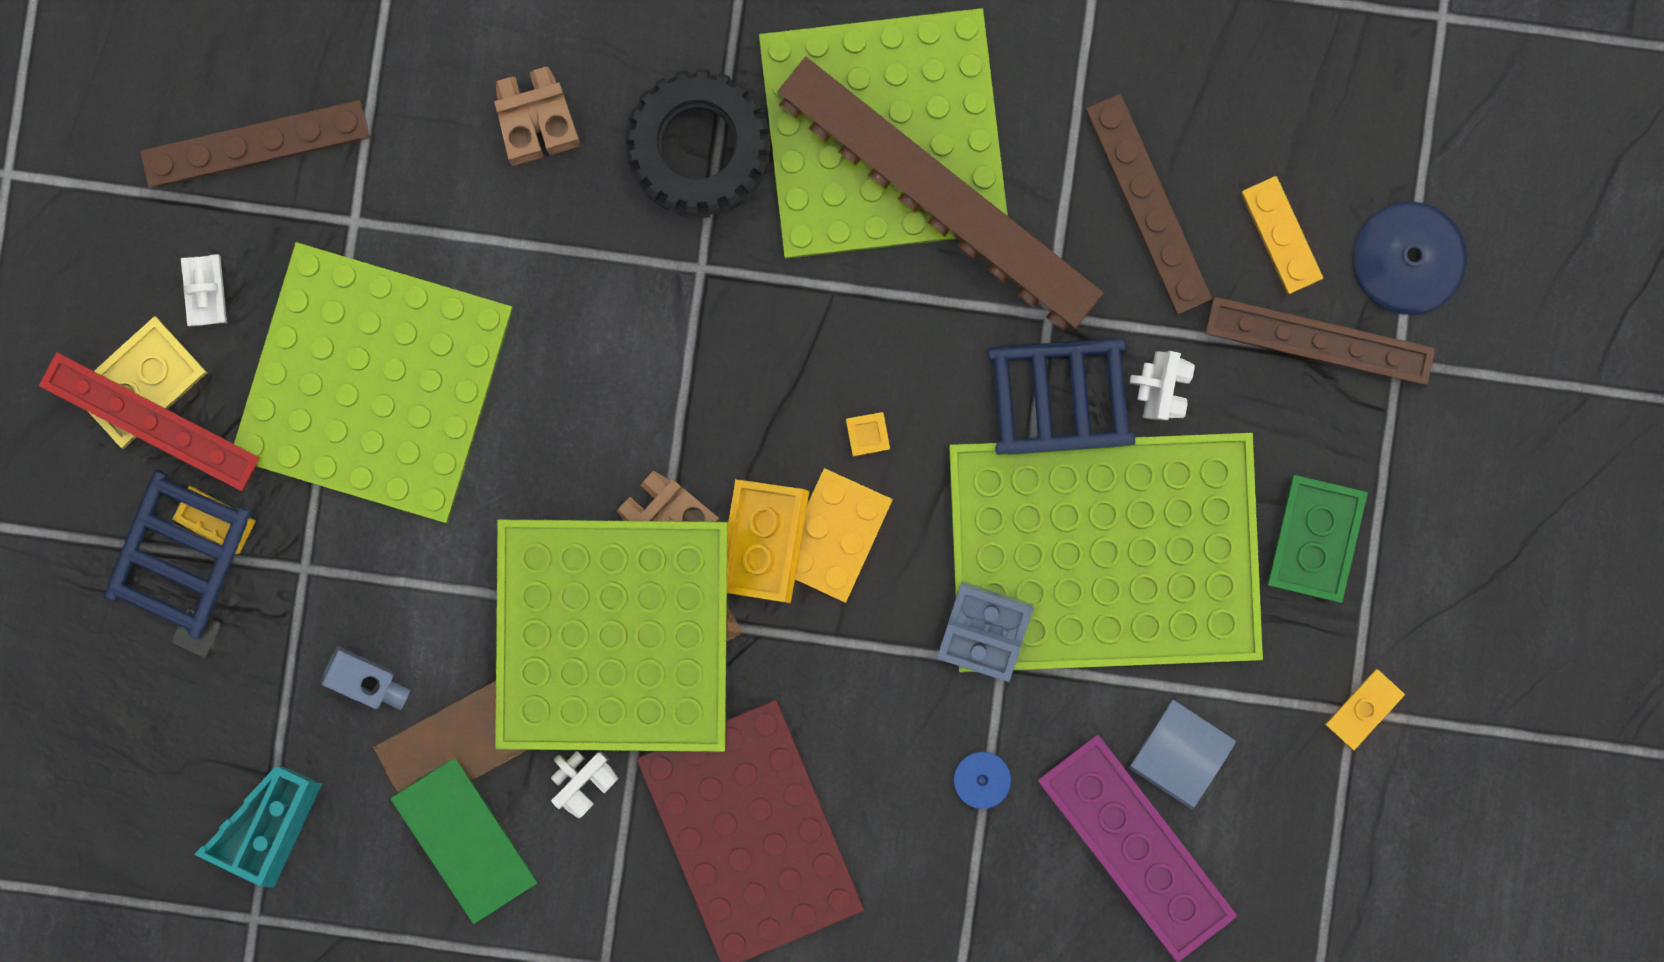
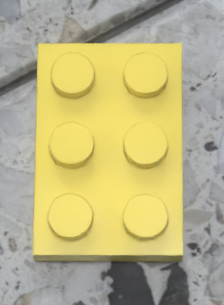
[89,316,208,449]

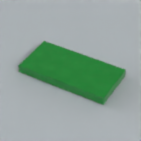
[390,756,538,924]

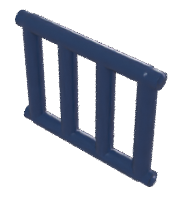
[987,338,1135,455]
[104,470,251,640]

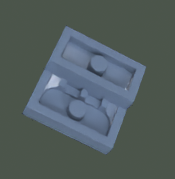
[937,581,1034,682]
[1129,700,1236,809]

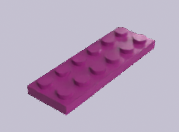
[1037,734,1237,962]

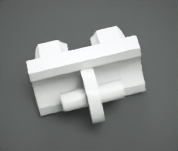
[181,254,227,327]
[1129,351,1195,420]
[551,751,619,819]

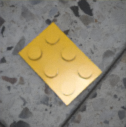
[795,468,893,603]
[727,479,809,603]

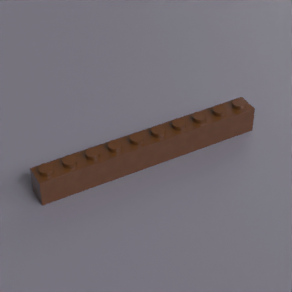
[777,56,1104,331]

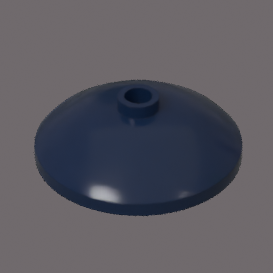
[1353,202,1467,315]

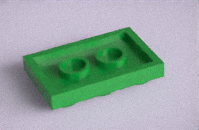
[1267,475,1368,603]

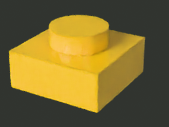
[846,412,890,457]

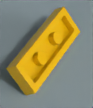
[1241,176,1323,295]

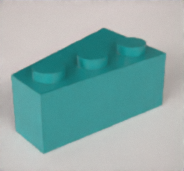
[194,766,322,888]

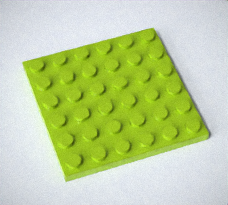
[759,8,1008,259]
[234,242,513,524]
[495,520,728,752]

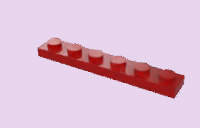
[39,352,261,492]

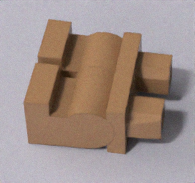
[494,66,581,166]
[617,471,721,522]

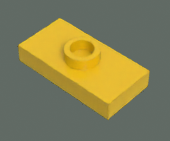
[172,486,256,554]
[1324,669,1405,750]

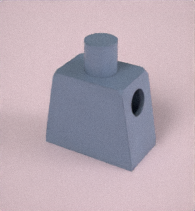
[321,646,410,710]

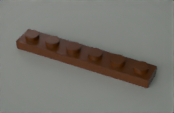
[1085,93,1212,315]
[140,100,370,189]
[1204,297,1436,386]

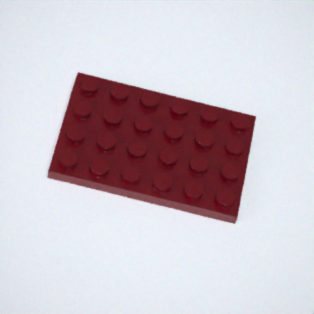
[636,700,864,962]

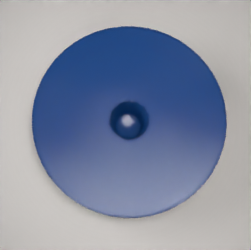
[954,752,1011,809]

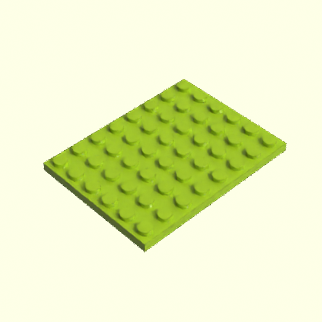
[949,433,1263,672]

